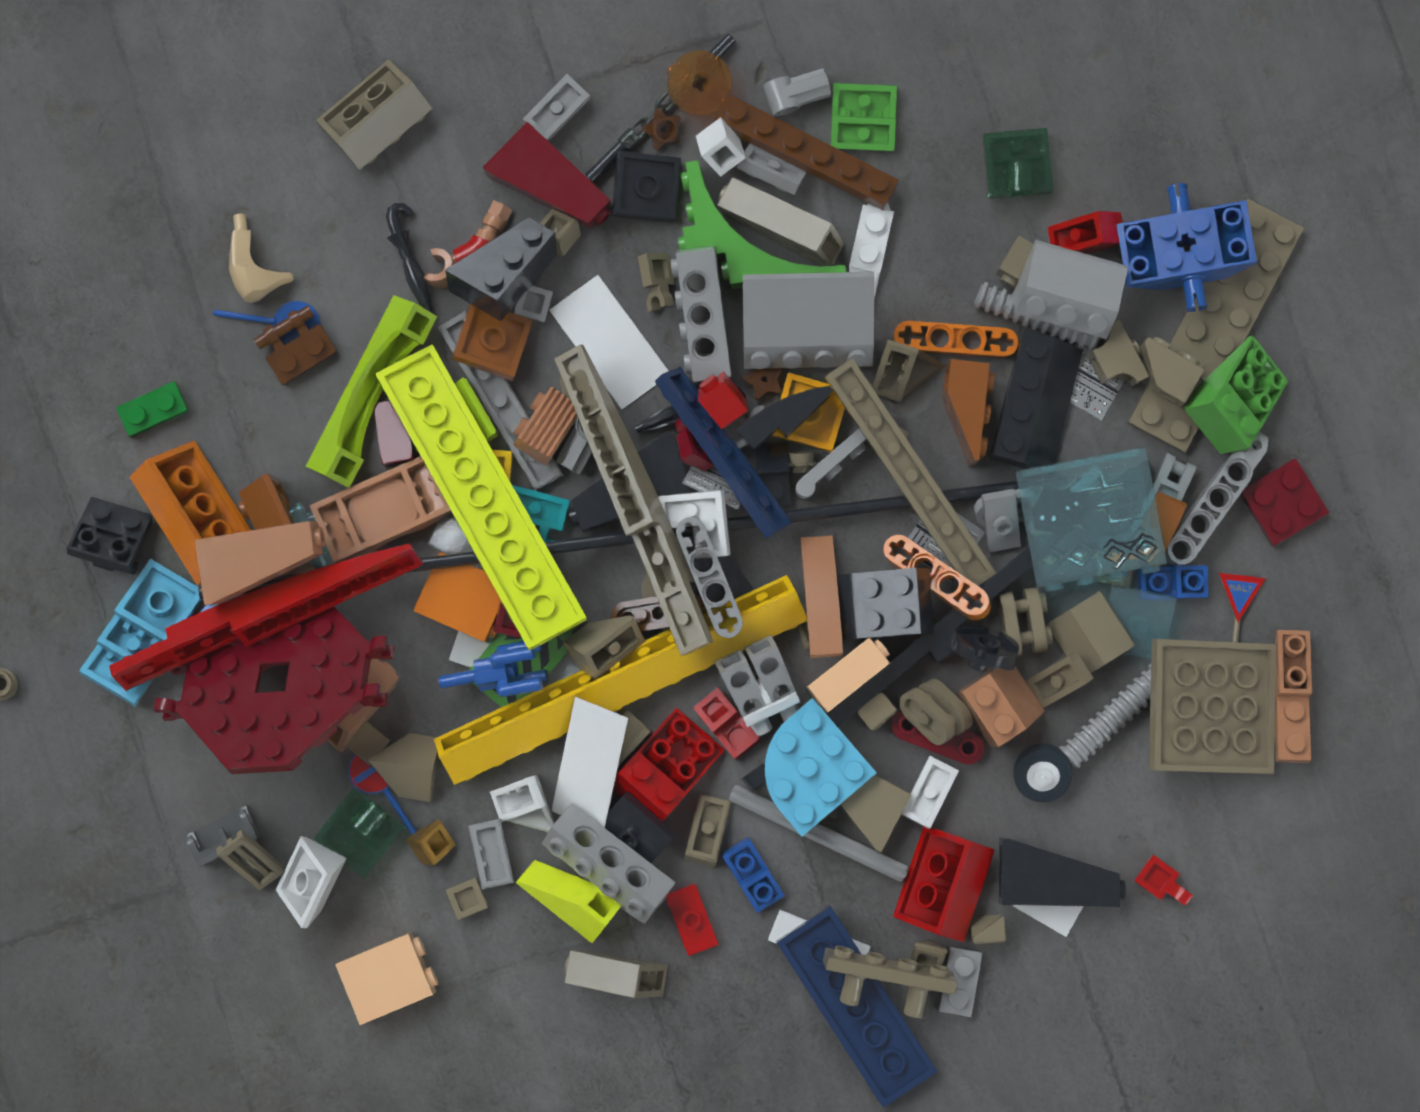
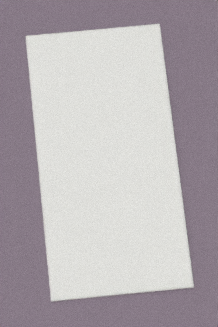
[549,275,668,409]
[551,697,628,828]

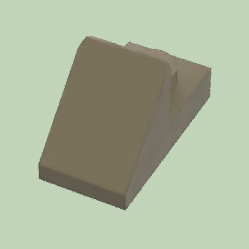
[1026,651,1094,708]

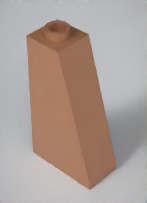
[195,521,326,605]

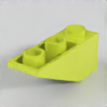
[516,860,621,943]

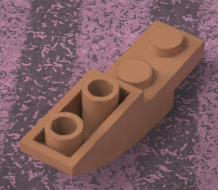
[1275,630,1312,763]

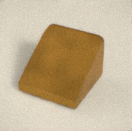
[406,820,456,866]

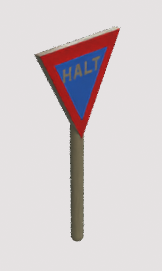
[1218,573,1266,643]

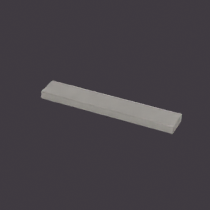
[438,311,564,492]

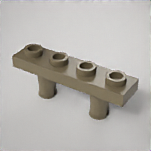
[823,946,957,1018]

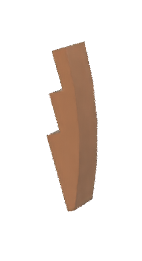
[800,535,843,658]

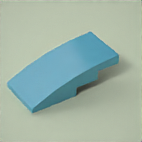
[79,559,201,707]

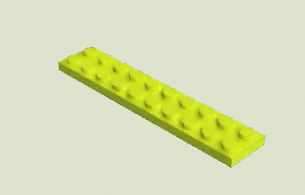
[376,344,587,650]

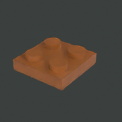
[451,304,533,381]

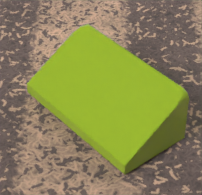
[455,377,499,442]

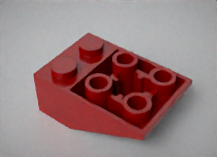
[613,707,725,822]

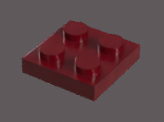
[1240,458,1329,547]

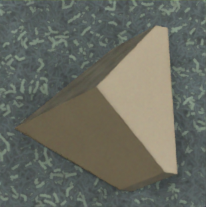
[872,339,946,402]
[368,733,439,802]

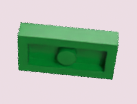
[116,381,189,438]

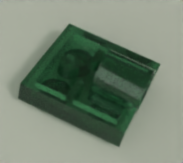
[982,128,1053,199]
[313,787,406,878]

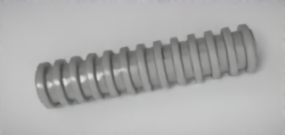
[974,281,1100,351]
[1059,664,1151,769]

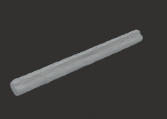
[729,785,908,882]

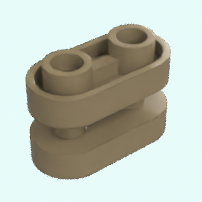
[998,587,1053,656]
[900,679,972,745]

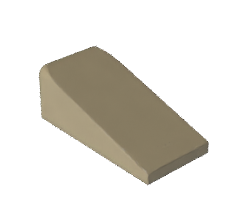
[684,794,731,868]

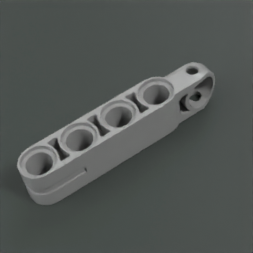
[1163,431,1268,566]

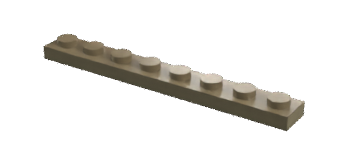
[824,358,996,589]

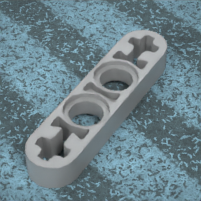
[676,517,743,638]

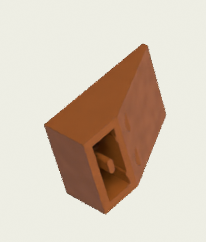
[942,359,994,467]

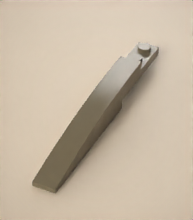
[555,344,714,656]

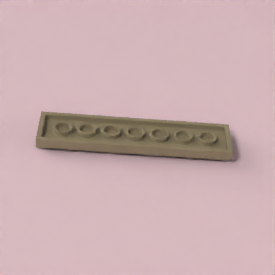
[1127,198,1304,454]

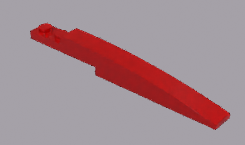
[109,543,423,691]

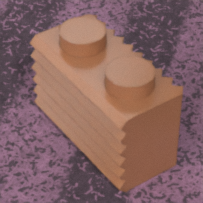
[513,387,578,466]

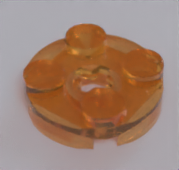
[667,50,732,115]

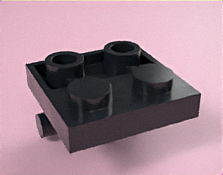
[67,497,153,575]

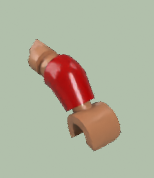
[423,200,512,289]

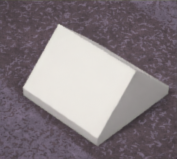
[276,836,347,928]

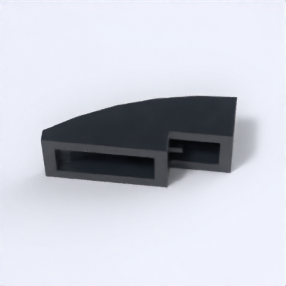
[736,386,834,452]

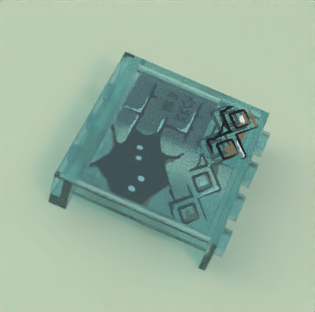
[1015,447,1167,592]

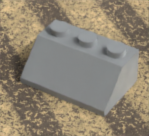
[1013,240,1128,339]

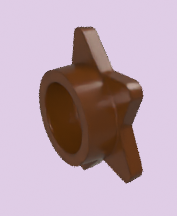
[642,108,681,150]
[742,368,783,400]

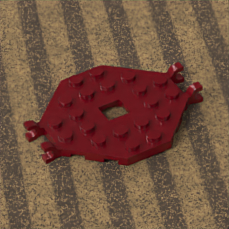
[153,607,395,774]

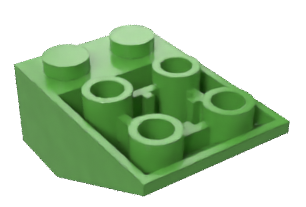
[1184,336,1288,454]

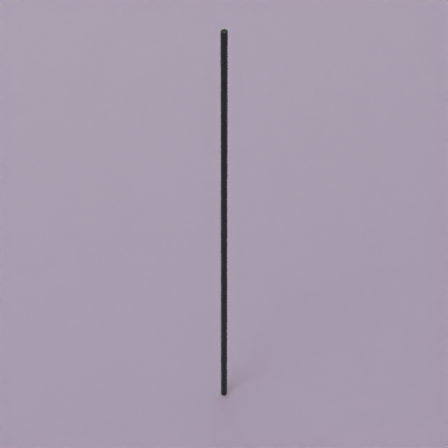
[198,474,1068,600]

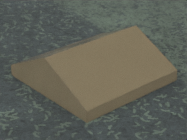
[1046,590,1136,673]

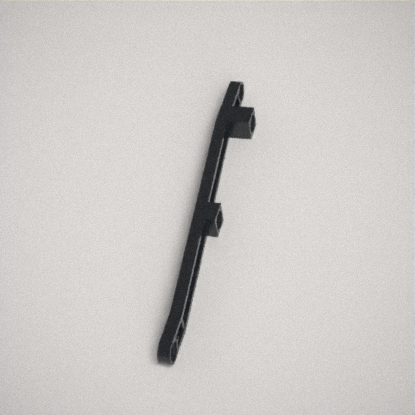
[741,459,1156,792]

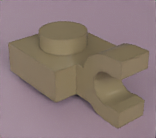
[638,253,675,312]

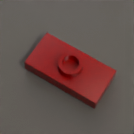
[666,883,719,956]

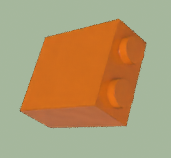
[413,552,500,643]

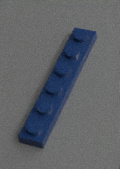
[655,367,792,538]

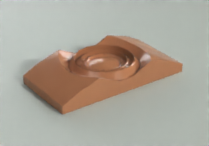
[309,456,452,564]

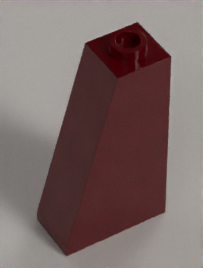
[483,122,612,229]

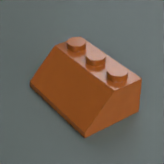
[238,473,319,577]

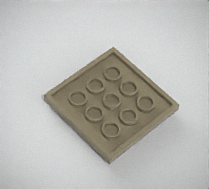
[1149,639,1277,774]

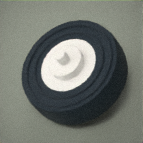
[1013,744,1072,802]

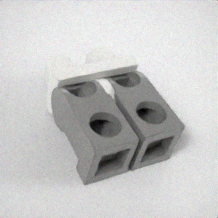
[714,635,800,736]

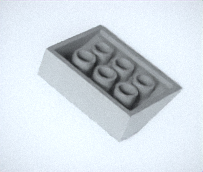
[743,272,874,369]

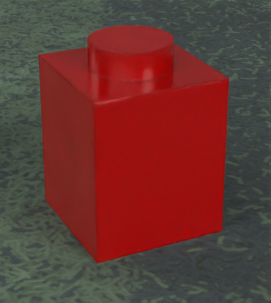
[698,372,748,429]

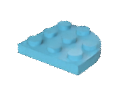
[765,698,876,837]

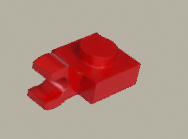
[1133,854,1193,906]

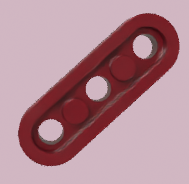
[890,710,984,764]

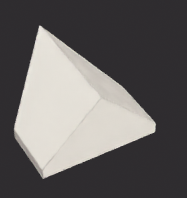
[490,775,555,832]

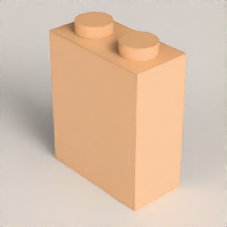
[806,638,890,713]
[335,932,438,1025]

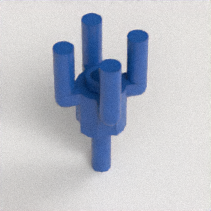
[438,641,549,697]

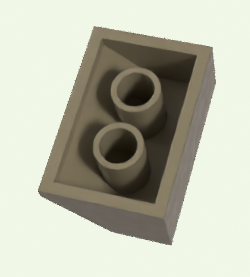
[316,59,433,170]

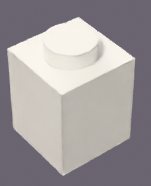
[696,118,746,177]

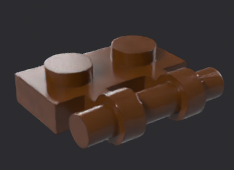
[253,305,338,385]

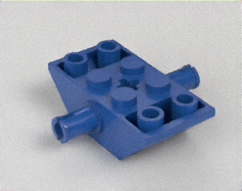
[1117,183,1257,312]

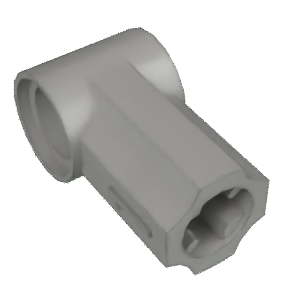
[763,68,831,117]
[556,417,592,475]

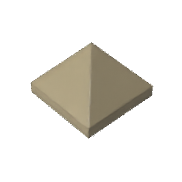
[910,939,947,967]

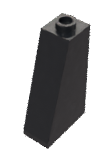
[568,431,692,533]
[998,837,1126,907]

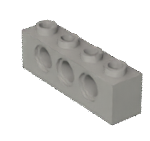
[671,245,732,382]
[542,803,676,923]

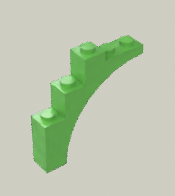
[678,160,846,289]

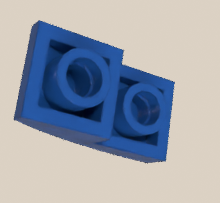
[1137,565,1208,599]
[721,837,785,913]

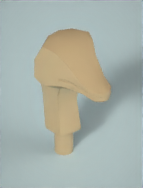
[229,213,294,303]

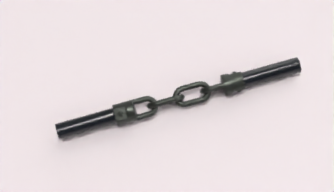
[585,34,736,183]

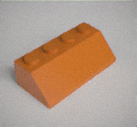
[129,440,251,585]

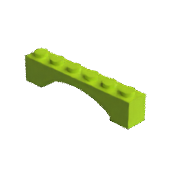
[306,295,438,488]

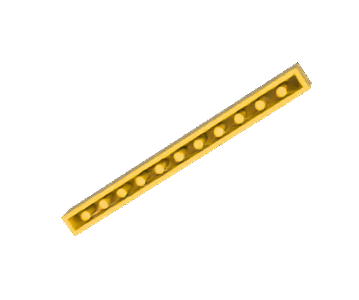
[434,575,807,785]

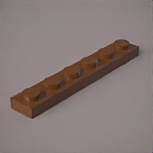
[714,94,899,210]

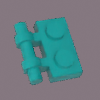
[512,485,571,542]

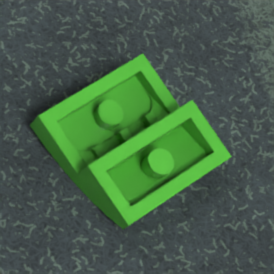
[831,83,897,151]

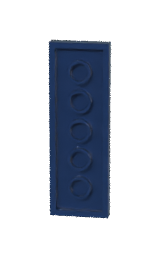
[776,906,938,1108]

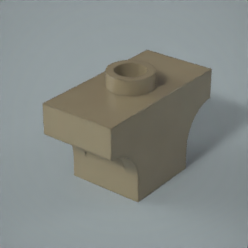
[1087,319,1149,387]

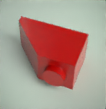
[1047,211,1123,254]

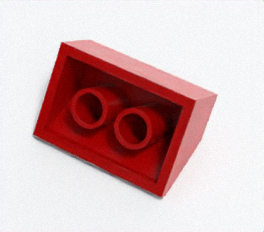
[893,826,995,943]

